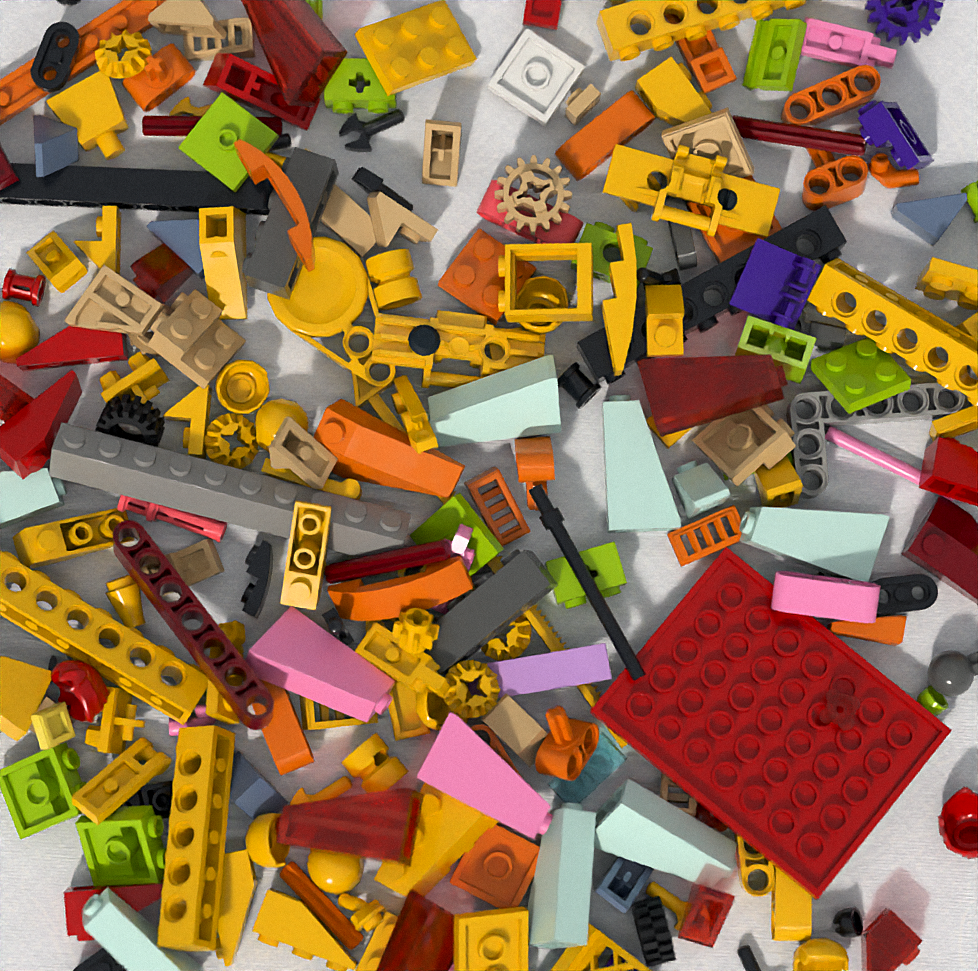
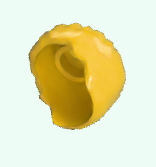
[0,301,40,364]

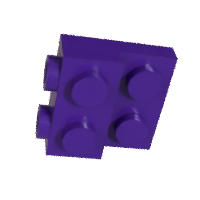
[857,100,934,170]

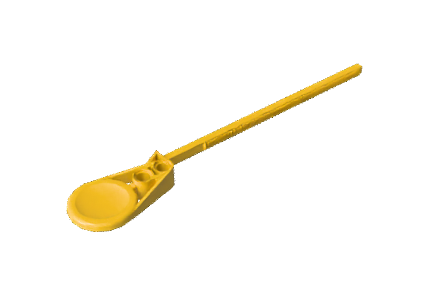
[267,236,627,748]

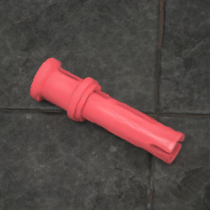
[117,495,228,543]

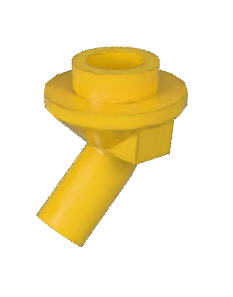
[338,893,386,932]

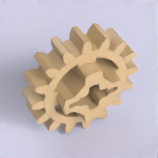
[494,155,572,235]

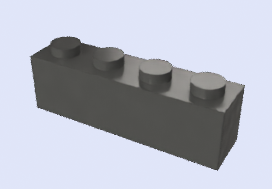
[242,147,339,300]
[423,549,558,675]

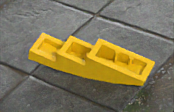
[601,223,637,376]

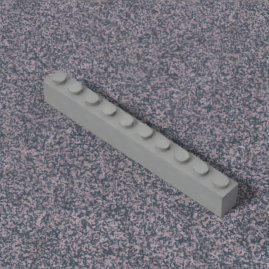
[49,422,411,557]

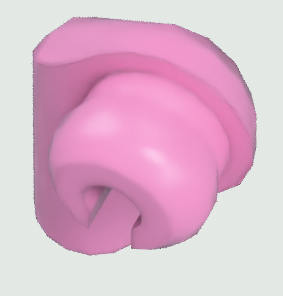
[169,704,216,736]

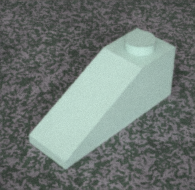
[672,460,730,519]

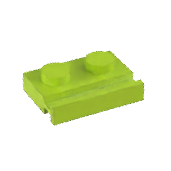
[742,19,807,91]

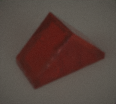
[678,883,735,948]

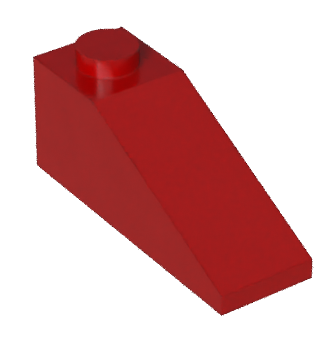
[203,53,321,131]
[16,326,129,371]
[0,370,82,480]
[918,437,978,507]
[64,879,164,941]

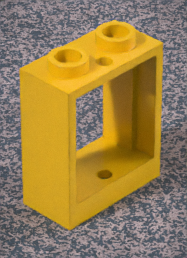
[498,243,593,322]

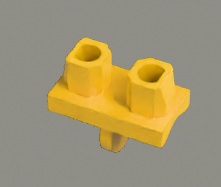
[99,351,169,410]
[85,687,146,754]

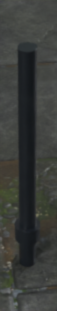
[529,484,646,681]

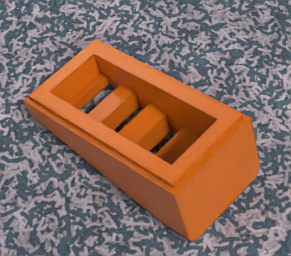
[464,467,531,547]
[667,505,742,567]
[827,615,907,646]

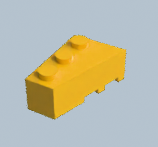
[374,782,499,902]

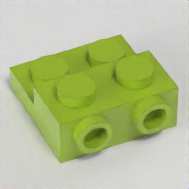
[0,743,86,840]
[75,805,167,886]

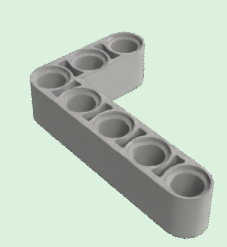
[786,382,965,499]

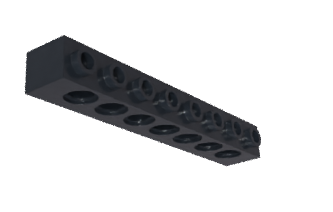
[576,205,847,384]

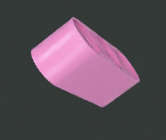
[771,571,881,623]

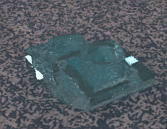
[547,732,627,804]

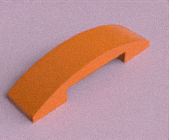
[664,4,737,94]
[234,139,315,272]
[327,556,474,621]

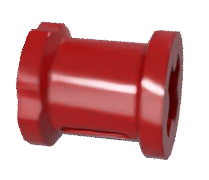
[2,268,46,307]

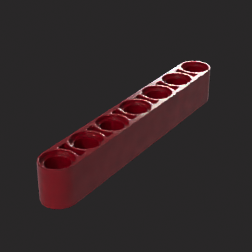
[113,520,274,730]

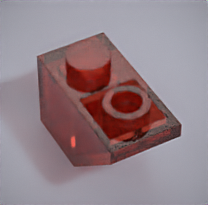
[130,243,193,304]
[861,908,923,971]

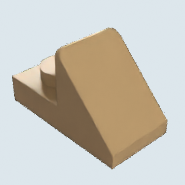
[367,191,438,247]
[269,417,338,489]

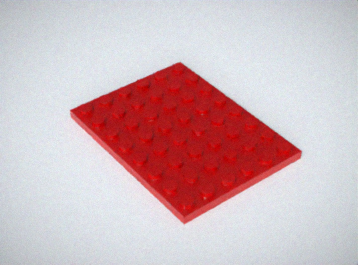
[589,547,952,900]

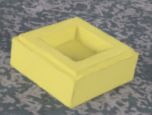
[30,702,76,750]

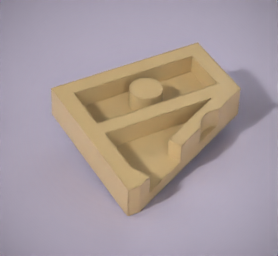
[64,265,164,336]

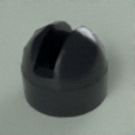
[833,907,863,938]

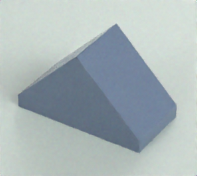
[33,115,79,177]
[891,193,968,246]
[146,219,205,280]
[230,751,289,820]
[593,856,654,914]

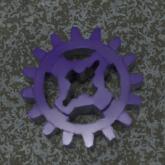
[865,0,943,45]

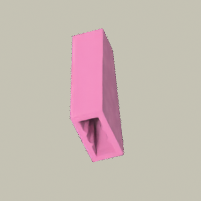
[245,606,395,723]
[416,712,554,839]

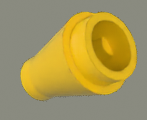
[105,575,146,627]

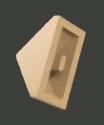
[148,0,227,39]
[422,119,462,187]
[481,693,548,767]

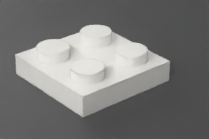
[487,28,585,127]

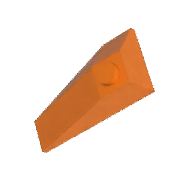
[313,399,465,498]

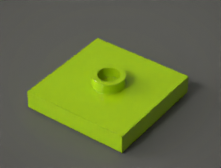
[178,92,279,192]
[409,493,504,577]

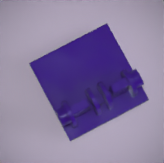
[729,238,821,330]

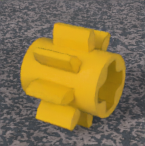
[392,608,439,653]

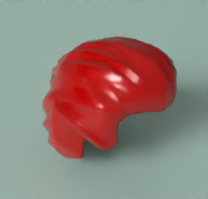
[50,660,110,723]
[938,786,978,859]

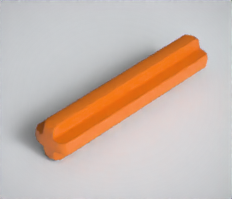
[279,862,364,950]

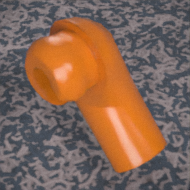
[869,153,919,189]

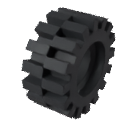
[95,394,165,447]
[631,896,676,967]

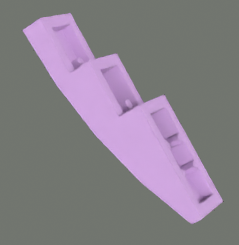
[468,643,612,698]

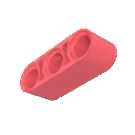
[476,180,584,244]

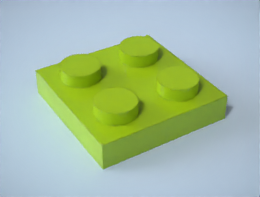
[811,337,911,414]

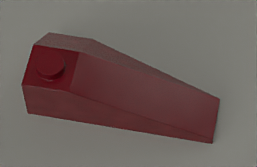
[901,495,978,605]

